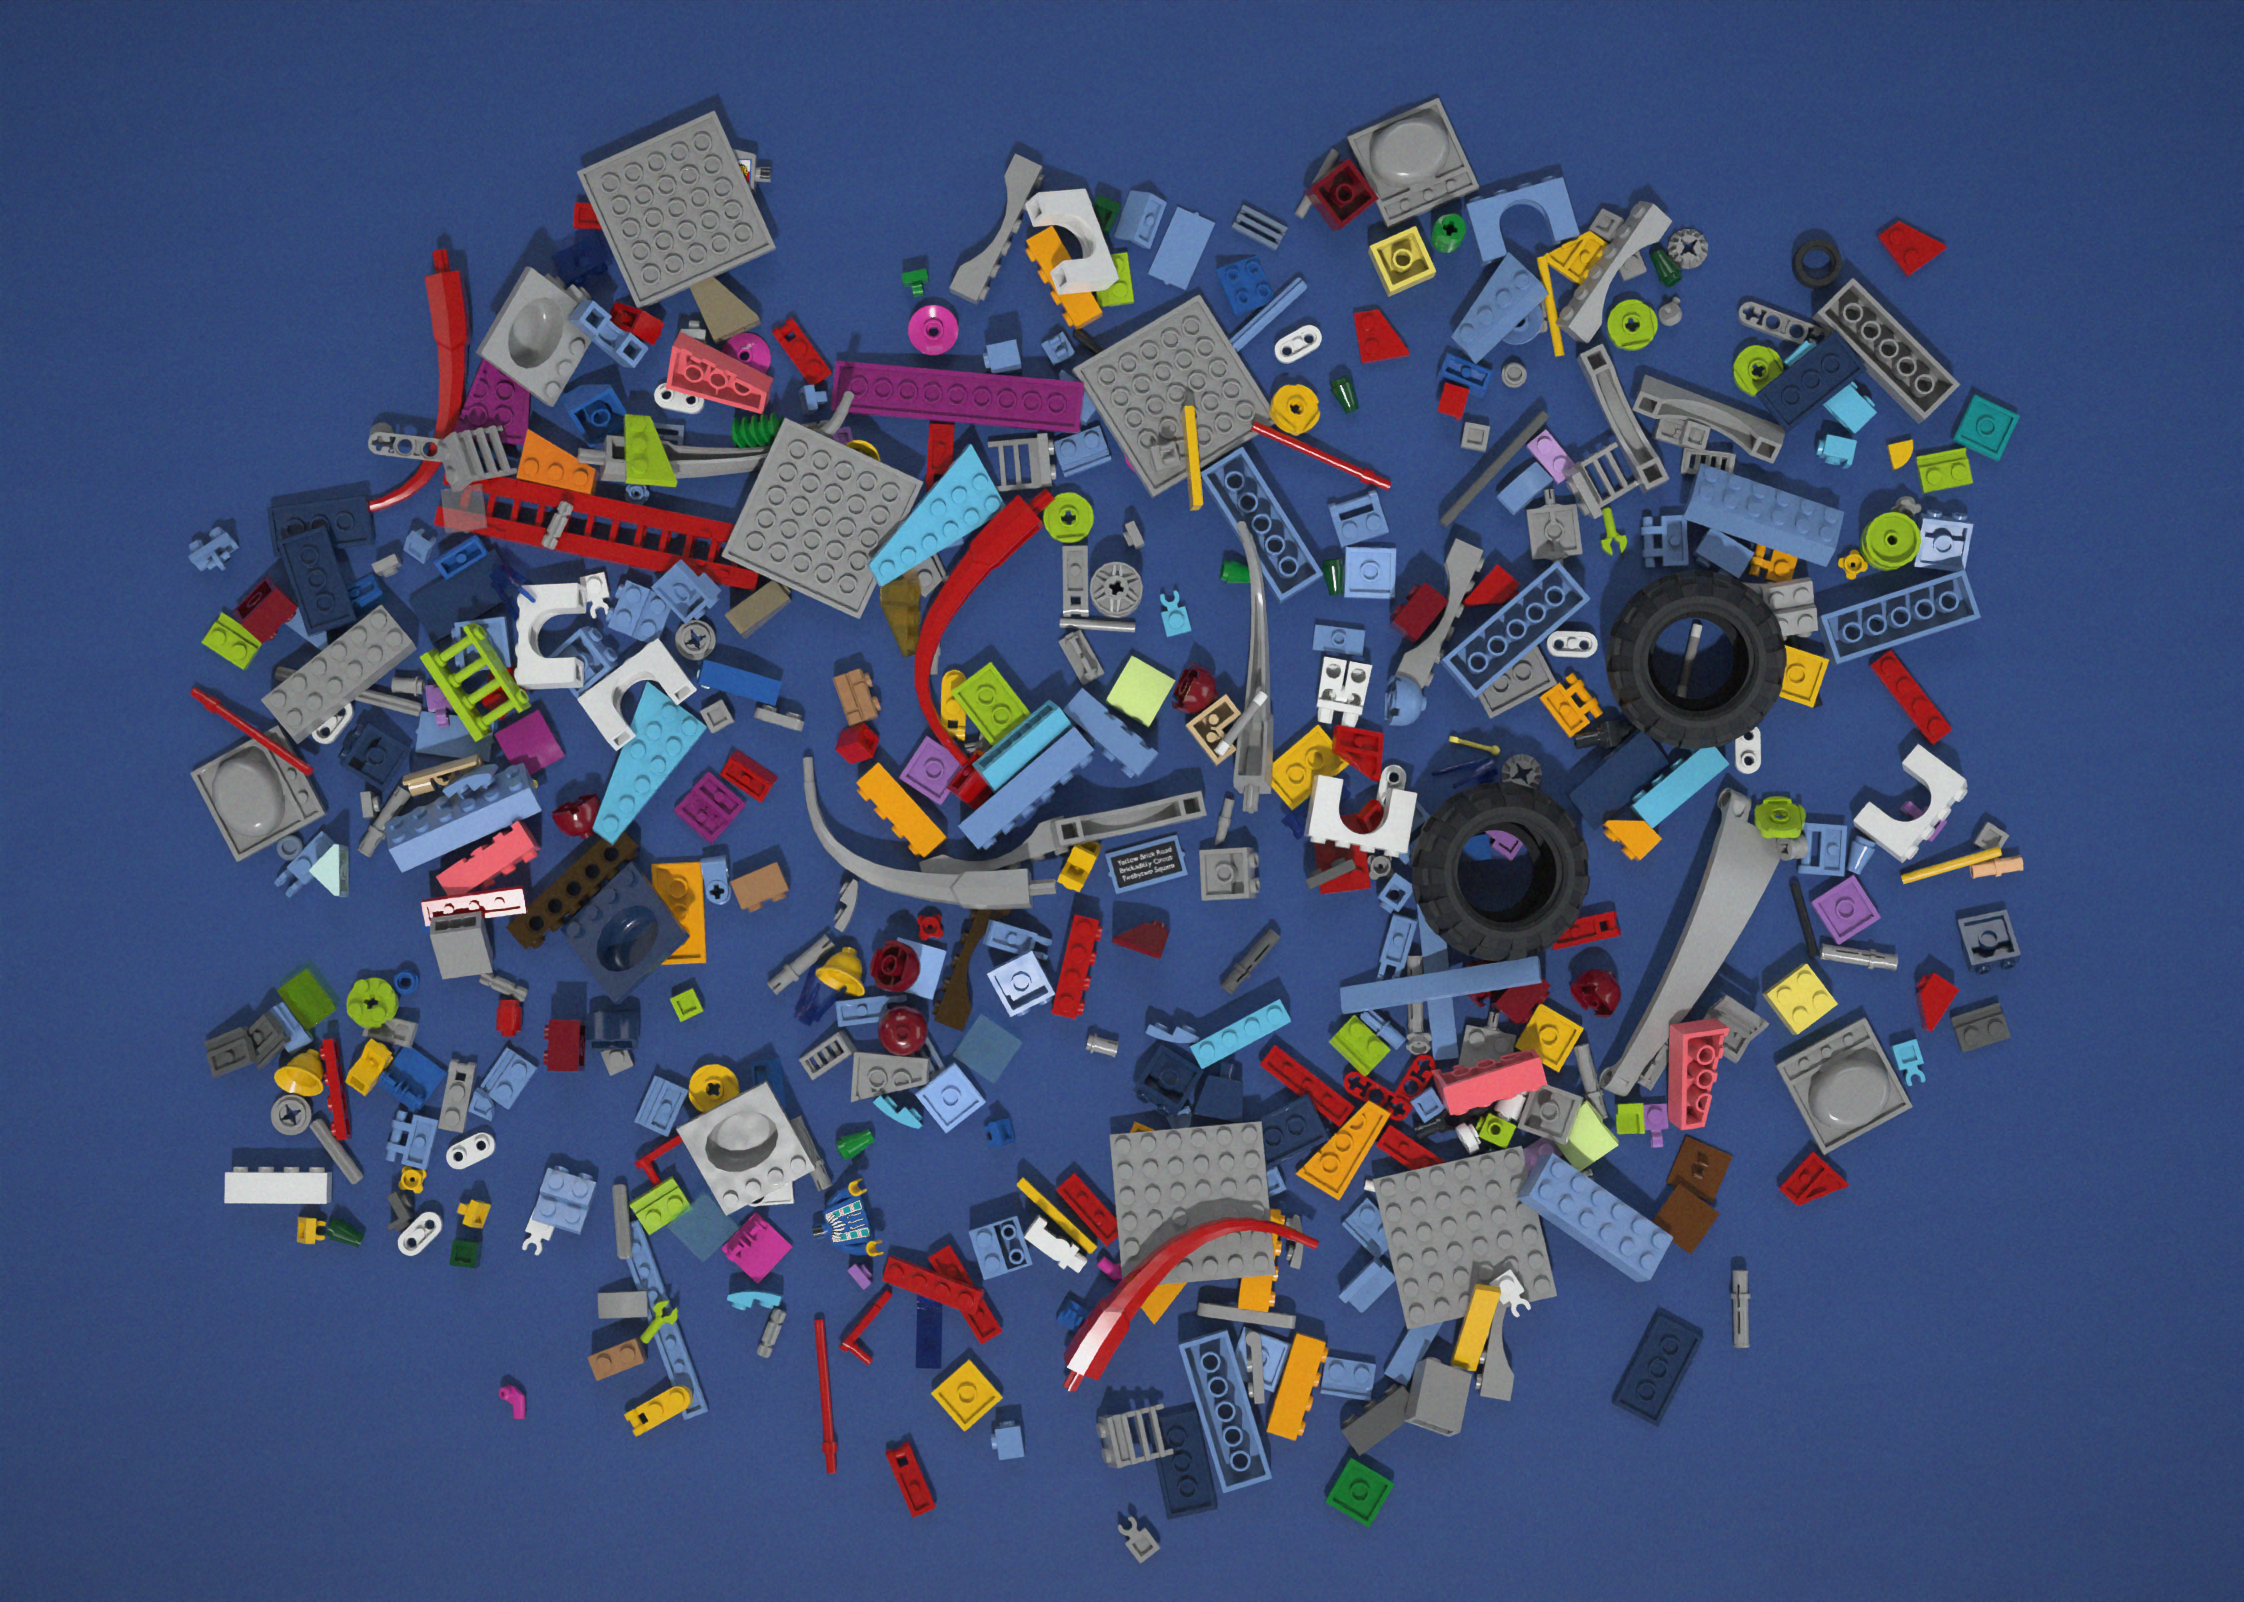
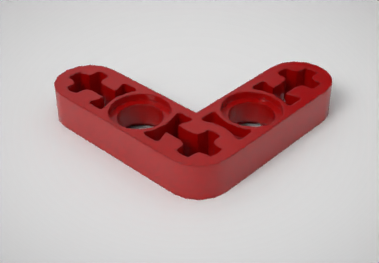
[1343,1054,1436,1121]

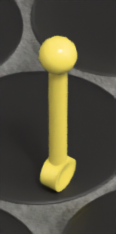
[1448,736,1500,755]

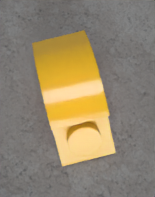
[1057,841,1103,893]
[345,1038,394,1097]

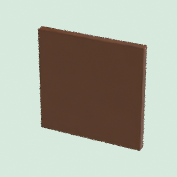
[1666,1136,1733,1203]
[1651,1183,1720,1255]

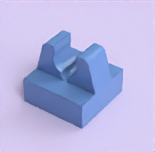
[1041,332,1076,367]
[798,385,828,415]
[403,529,436,564]
[1410,1087,1445,1123]

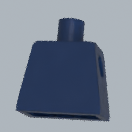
[1194,1062,1243,1123]

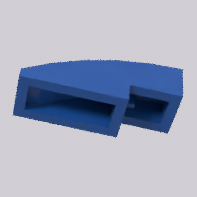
[696,659,782,706]

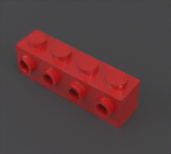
[1051,915,1103,1019]

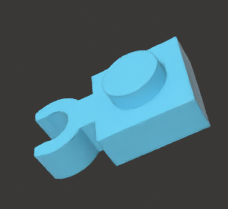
[1160,590,1192,638]
[1890,1039,1925,1086]

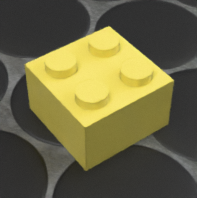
[1368,226,1436,297]
[1762,963,1838,1035]

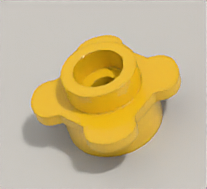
[1838,550,1868,580]
[398,1166,427,1193]

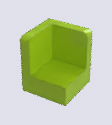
[1615,1103,1645,1134]

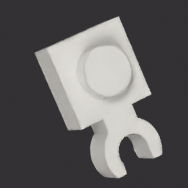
[579,572,611,619]
[522,1208,555,1255]
[1489,1269,1531,1317]

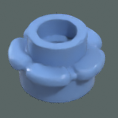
[625,484,649,505]

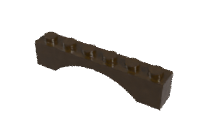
[932,909,1012,1032]

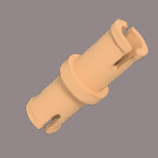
[1969,855,2024,879]

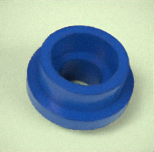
[393,969,419,995]

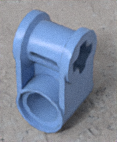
[701,855,732,905]

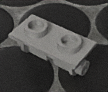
[1058,630,1104,685]
[1636,1040,1669,1091]

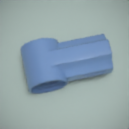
[268,1002,314,1055]

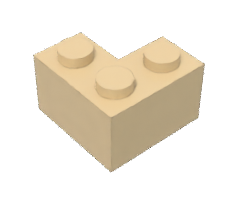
[1185,694,1241,767]

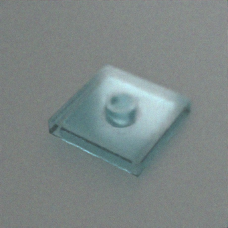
[952,1014,1023,1084]
[667,1191,740,1262]

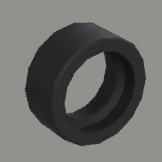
[1792,239,1842,289]

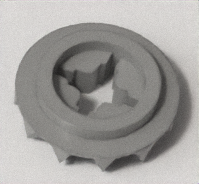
[1668,229,1708,269]
[675,620,716,660]
[1501,754,1542,789]
[271,1095,312,1135]

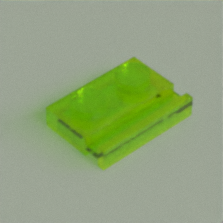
[277,968,338,1031]

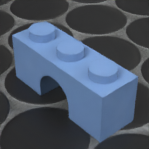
[568,300,649,368]

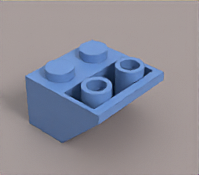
[968,1216,1033,1280]

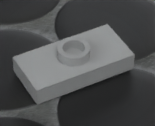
[362,1017,418,1048]

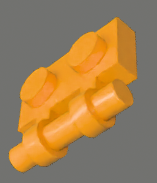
[1749,544,1798,583]
[1539,673,1603,738]

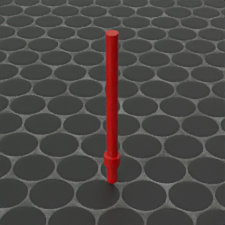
[1251,421,1392,491]
[190,687,314,776]
[814,1319,838,1473]

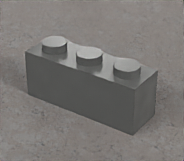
[1340,1384,1409,1456]

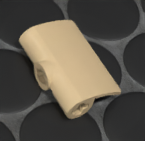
[402,754,484,796]

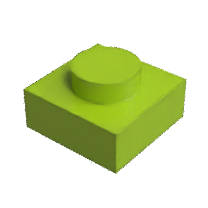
[670,988,704,1022]

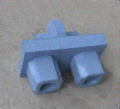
[188,527,240,571]

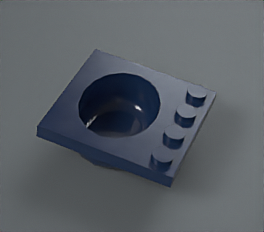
[560,862,690,1005]

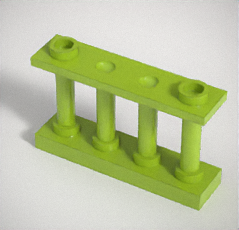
[420,622,531,742]

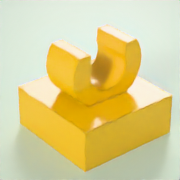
[457,1199,491,1229]
[297,1217,326,1244]

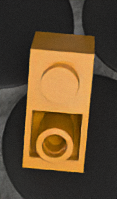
[1602,820,1662,861]

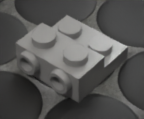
[1760,577,1818,640]
[1199,847,1260,901]
[1517,1085,1583,1145]

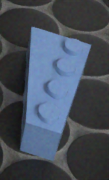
[1451,252,1549,364]
[1062,688,1158,779]

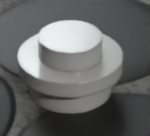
[1501,363,1527,388]

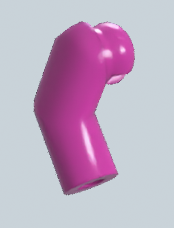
[1096,1256,1122,1280]
[499,1384,526,1419]

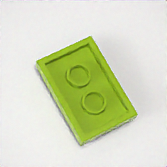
[951,662,1031,747]

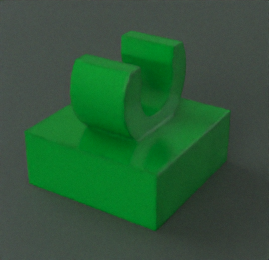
[901,269,929,298]

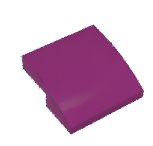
[494,710,565,776]
[673,771,746,845]

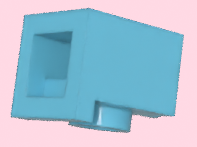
[1816,434,1857,469]

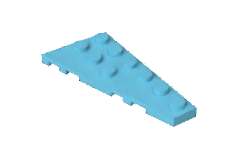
[867,444,1006,587]
[593,681,707,845]

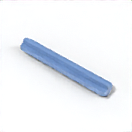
[1229,277,1307,353]

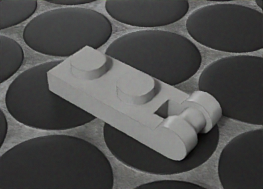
[1062,546,1089,617]
[438,1058,477,1133]
[1245,1330,1265,1404]

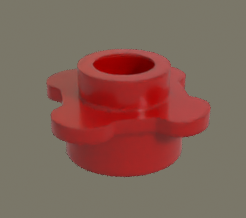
[917,914,944,940]

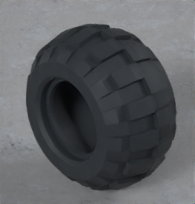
[1606,570,1787,750]
[1411,782,1590,961]

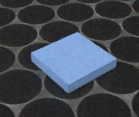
[1344,547,1396,599]
[897,937,947,1000]
[915,1062,986,1133]
[1234,1327,1292,1392]

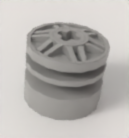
[1090,562,1143,619]

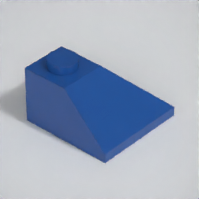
[560,384,628,448]

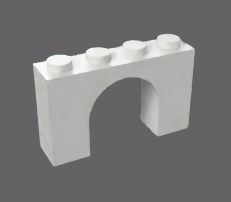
[1025,189,1119,295]
[514,583,587,690]
[577,638,697,751]
[1853,744,1968,863]
[1304,775,1417,858]

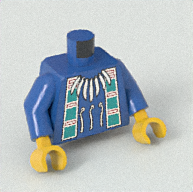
[812,1178,883,1256]

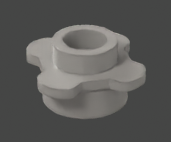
[1891,496,1922,519]
[1367,854,1394,880]
[1406,1032,1432,1055]

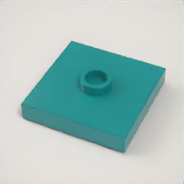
[1952,394,2020,462]

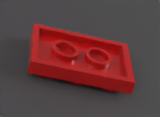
[1314,813,1371,895]

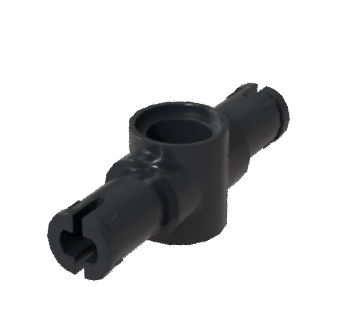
[1573,719,1638,750]
[1413,1106,1489,1141]

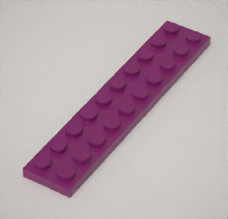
[831,361,1085,434]

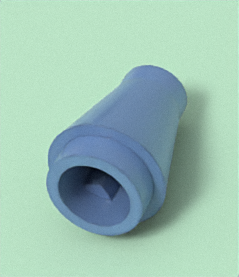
[1846,835,1876,875]

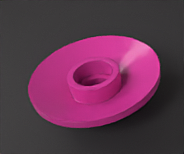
[908,305,958,355]
[722,333,771,374]

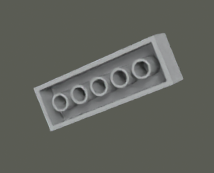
[1813,278,1960,424]
[261,605,417,744]

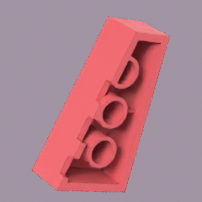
[666,332,774,414]
[436,821,542,896]
[1668,1018,1729,1130]
[1432,1049,1547,1115]

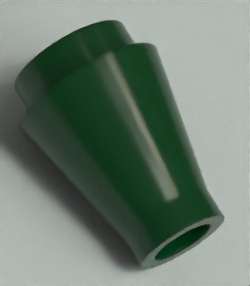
[1650,249,1683,288]
[1330,375,1359,414]
[1320,558,1345,596]
[325,1217,365,1248]

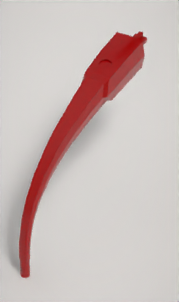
[368,249,471,513]
[914,488,1055,767]
[1063,1217,1319,1392]

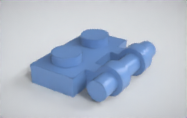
[1641,515,1689,568]
[385,1110,439,1170]

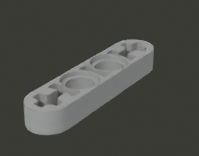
[1737,302,1830,346]
[368,432,444,462]
[1197,1302,1297,1329]

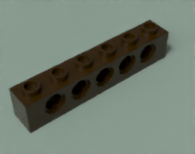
[505,830,641,950]

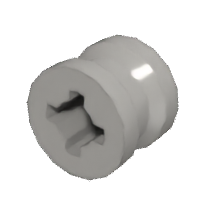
[1776,834,1808,861]

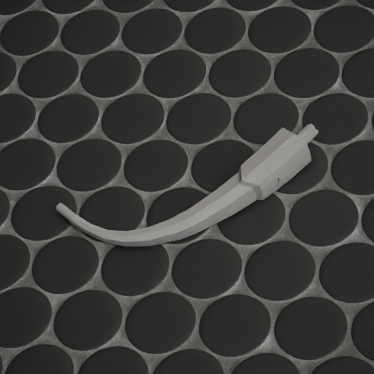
[577,391,854,482]
[1233,521,1274,813]
[803,757,1057,910]

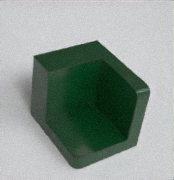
[1094,194,1122,236]
[449,1238,483,1269]

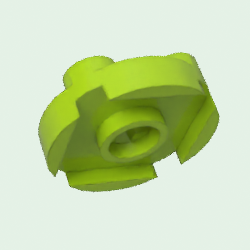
[1606,300,1658,351]
[1732,345,1783,397]
[1043,492,1094,544]
[1754,796,1806,839]
[346,978,399,1029]

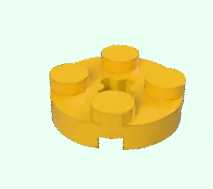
[1269,384,1320,436]
[689,1064,740,1113]

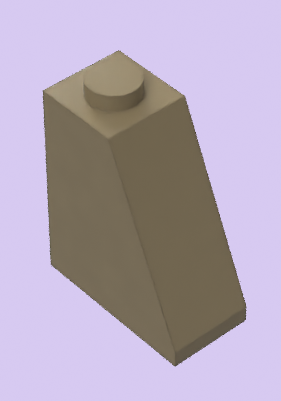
[690,277,762,344]
[725,580,792,639]

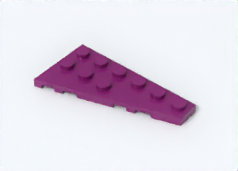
[454,294,530,446]

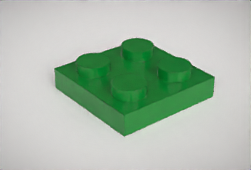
[1325,1457,1395,1528]

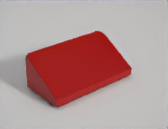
[720,750,778,803]

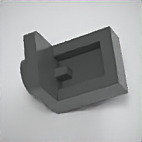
[386,1191,415,1232]

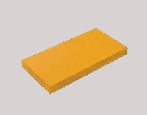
[651,862,707,965]

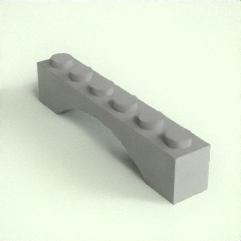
[949,154,1045,305]
[1555,201,1672,344]
[1576,343,1669,494]
[1632,375,1785,464]
[1395,539,1485,690]
[1050,791,1207,849]
[919,815,1069,875]
[1475,1307,1514,1401]

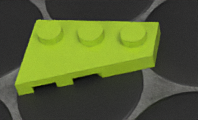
[624,414,678,487]

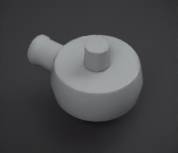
[1658,297,1682,326]
[370,422,394,452]

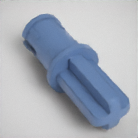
[1360,1010,1407,1050]

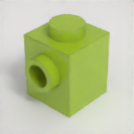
[1475,1113,1516,1149]

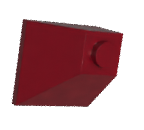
[1112,919,1170,960]

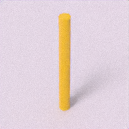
[1536,256,1565,357]
[1901,846,2002,884]

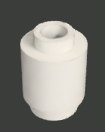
[1494,1091,1527,1123]

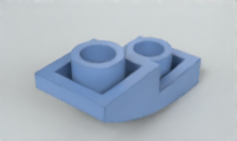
[1496,462,1553,515]
[442,764,498,798]
[1145,1022,1199,1043]

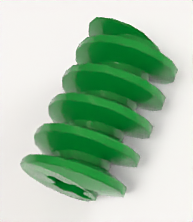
[1431,213,1466,253]
[731,412,784,448]

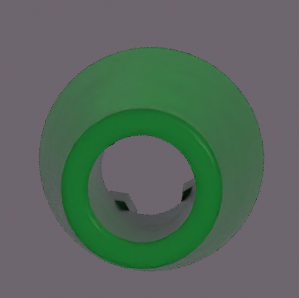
[1219,559,1250,583]
[835,1129,875,1160]

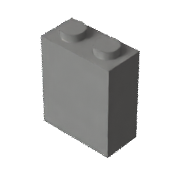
[430,911,493,979]
[1404,1357,1472,1437]

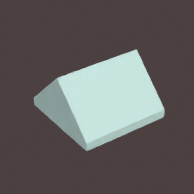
[309,844,349,897]

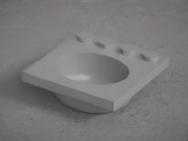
[1347,98,1479,229]
[476,266,592,407]
[190,725,327,862]
[1775,1017,1913,1155]
[676,1080,816,1216]

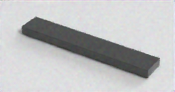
[1439,411,1550,529]

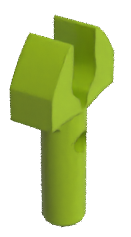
[1600,507,1627,556]
[640,1300,679,1344]

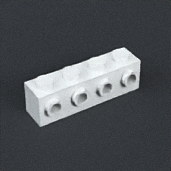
[224,1167,332,1204]

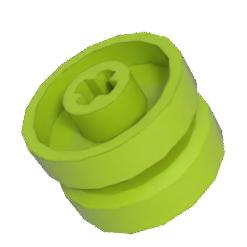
[1859,512,1921,571]

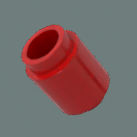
[496,1000,522,1037]

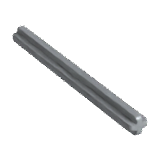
[275,666,422,716]

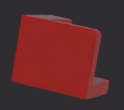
[1437,382,1470,422]
[835,723,880,764]

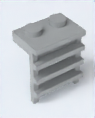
[437,425,518,492]
[988,433,1056,492]
[1562,441,1639,519]
[1703,994,1769,1063]
[1096,1403,1174,1468]

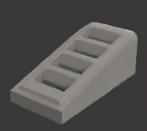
[1680,448,1736,475]
[799,1030,857,1081]

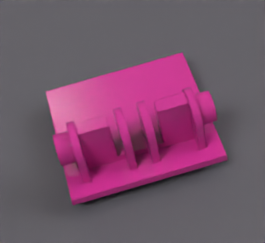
[721,1212,793,1284]

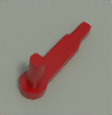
[634,1133,683,1187]
[838,1289,893,1366]

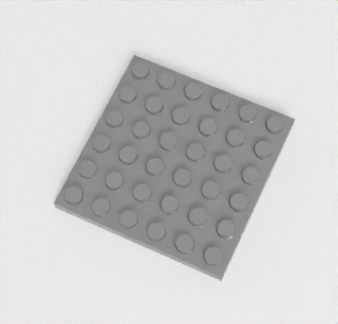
[577,110,776,309]
[1072,294,1276,498]
[721,417,923,619]
[1110,1121,1276,1285]
[1373,1146,1557,1330]

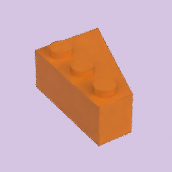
[516,429,600,496]

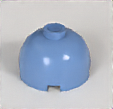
[1384,675,1427,726]

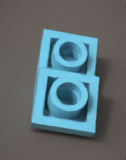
[873,1095,923,1129]
[727,1290,783,1310]

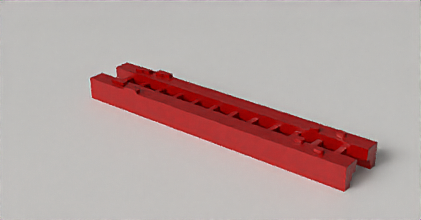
[434,471,760,593]

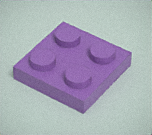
[899,736,962,806]
[1810,875,1881,945]

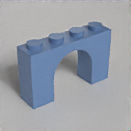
[1464,176,1580,266]

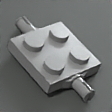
[1525,489,1583,567]
[1458,1012,1516,1067]

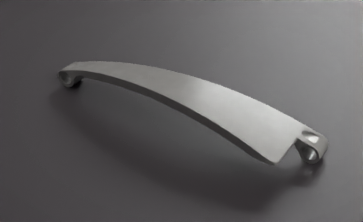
[1599,788,1780,1097]

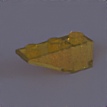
[880,578,921,657]

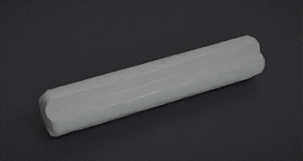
[310,1118,363,1184]
[612,1184,632,1259]

